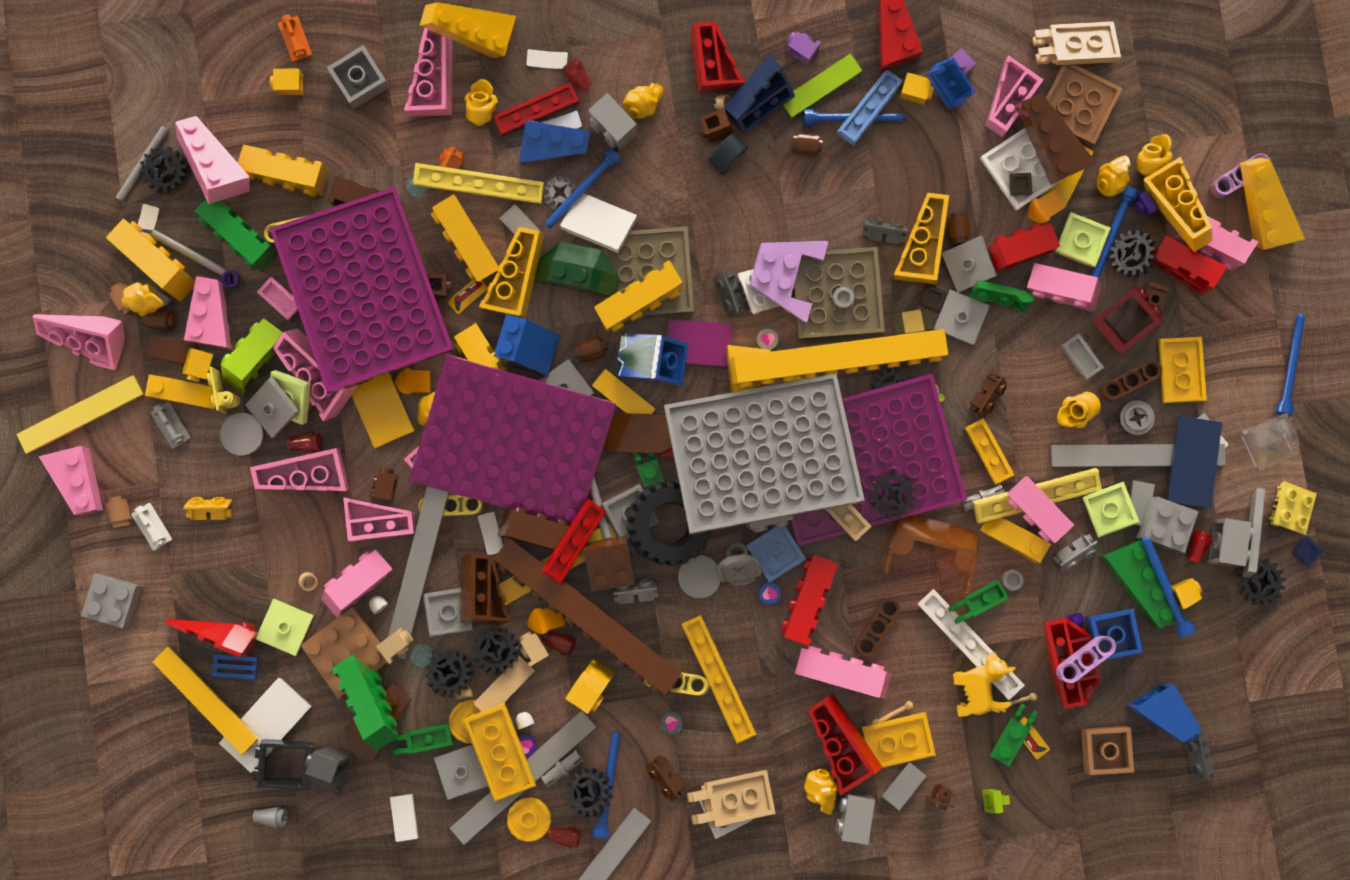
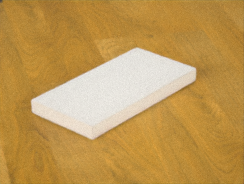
[219,677,312,773]

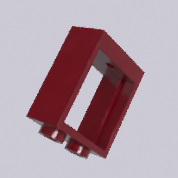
[1093,286,1164,355]

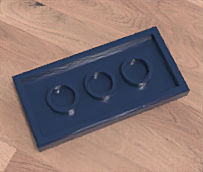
[1166,416,1222,509]

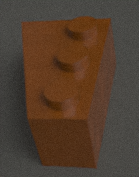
[327,176,404,207]
[343,683,411,762]

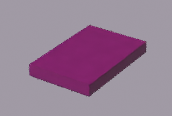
[667,319,733,368]

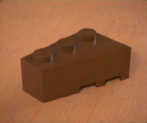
[497,507,569,551]
[461,553,512,625]

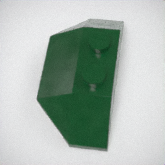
[534,242,620,297]

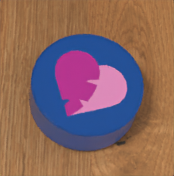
[759,583,781,605]

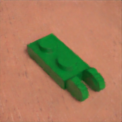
[970,280,1034,312]
[634,452,665,489]
[948,579,1009,624]
[990,703,1038,767]
[391,723,454,755]

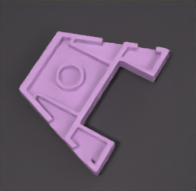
[749,241,828,323]

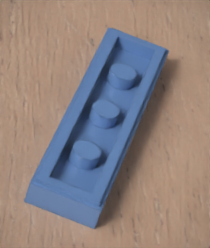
[837,69,904,146]

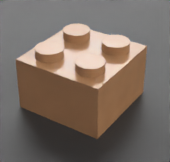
[1081,726,1134,775]

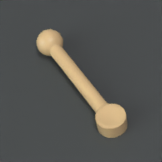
[1007,693,1037,705]
[872,701,913,724]

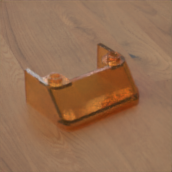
[880,515,979,595]

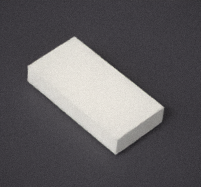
[390,794,419,842]

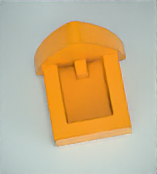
[1028,190,1065,223]
[394,368,430,394]
[527,607,565,634]

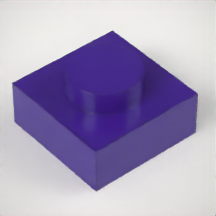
[1135,191,1158,218]

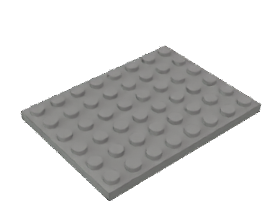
[664,374,865,535]

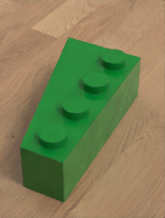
[195,199,279,272]
[1099,539,1177,629]
[331,654,398,751]

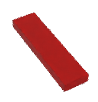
[493,82,579,137]
[541,499,606,584]

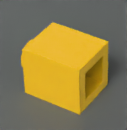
[270,69,303,95]
[899,72,934,105]
[182,348,213,383]

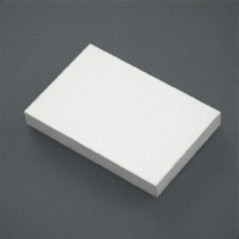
[560,194,637,253]

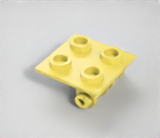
[207,367,240,414]
[1269,481,1316,535]

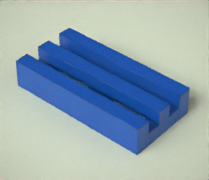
[211,654,259,679]

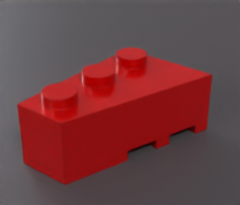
[878,0,923,73]
[690,21,745,93]
[987,222,1061,272]
[1151,236,1227,296]

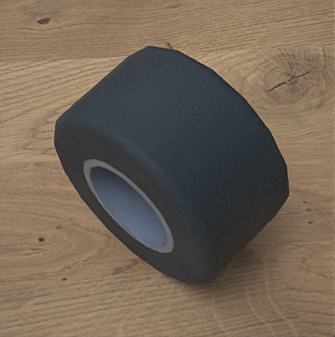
[708,133,748,175]

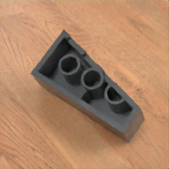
[304,745,354,796]

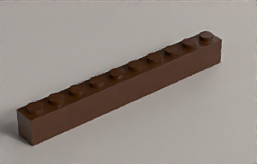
[493,538,683,696]

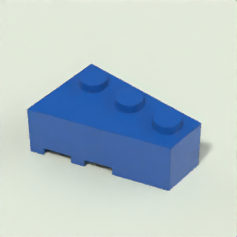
[519,120,590,163]

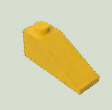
[145,374,216,410]
[979,518,1051,564]

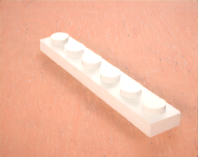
[917,589,1025,700]

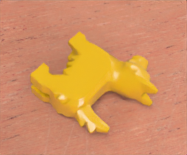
[953,652,1016,717]

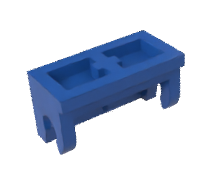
[926,57,976,110]

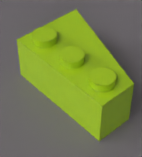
[221,318,283,396]

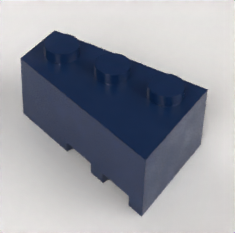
[724,55,795,134]

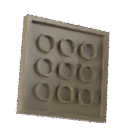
[603,226,694,317]
[794,247,885,340]

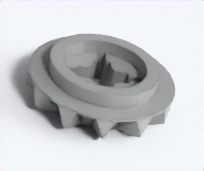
[543,176,577,210]
[1119,400,1155,435]

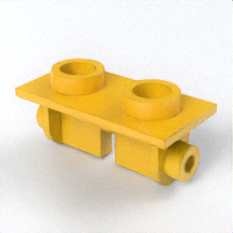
[183,497,232,520]

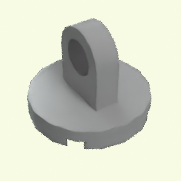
[718,543,762,586]

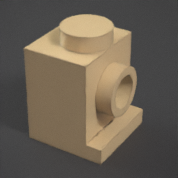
[376,628,413,664]
[519,631,550,667]

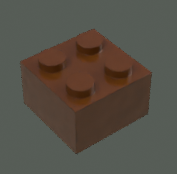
[584,536,635,592]

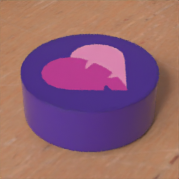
[519,735,537,757]

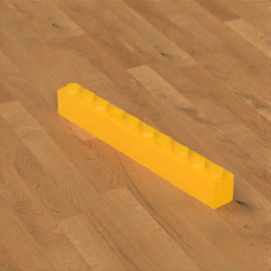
[730,329,948,388]

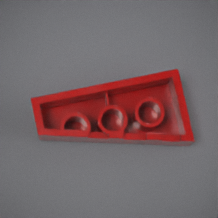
[780,554,838,646]
[808,693,883,796]

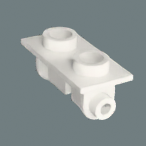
[131,503,172,551]

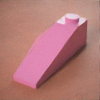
[33,314,125,370]

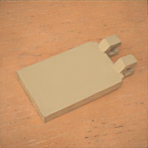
[1032,22,1121,65]
[687,770,776,827]

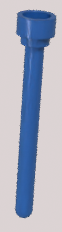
[803,109,906,127]
[545,148,621,228]
[1091,186,1139,279]
[1275,314,1305,416]
[1141,536,1196,638]
[592,731,620,839]

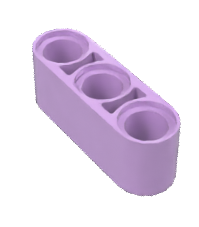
[1210,153,1270,199]
[1056,636,1116,683]

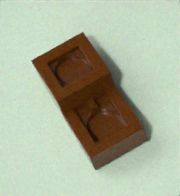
[146,335,197,364]

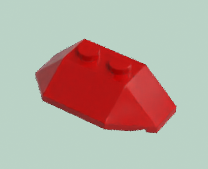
[1044,618,1101,709]

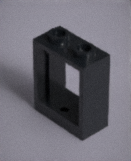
[253,739,315,790]

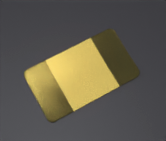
[893,309,934,335]

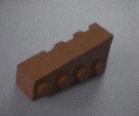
[1015,93,1097,185]

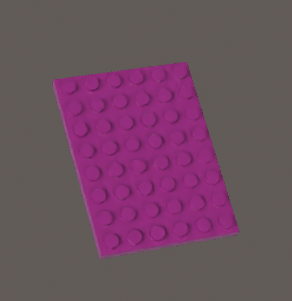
[269,187,454,393]
[409,354,616,526]
[791,374,967,546]

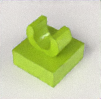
[982,789,1010,814]

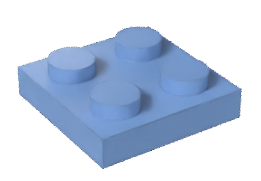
[746,526,806,583]

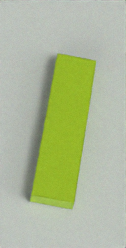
[783,53,862,119]

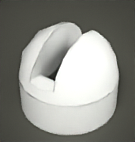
[369,596,388,615]
[516,712,535,730]

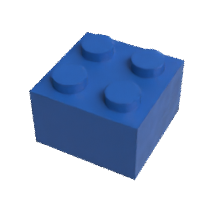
[1085,609,1143,660]

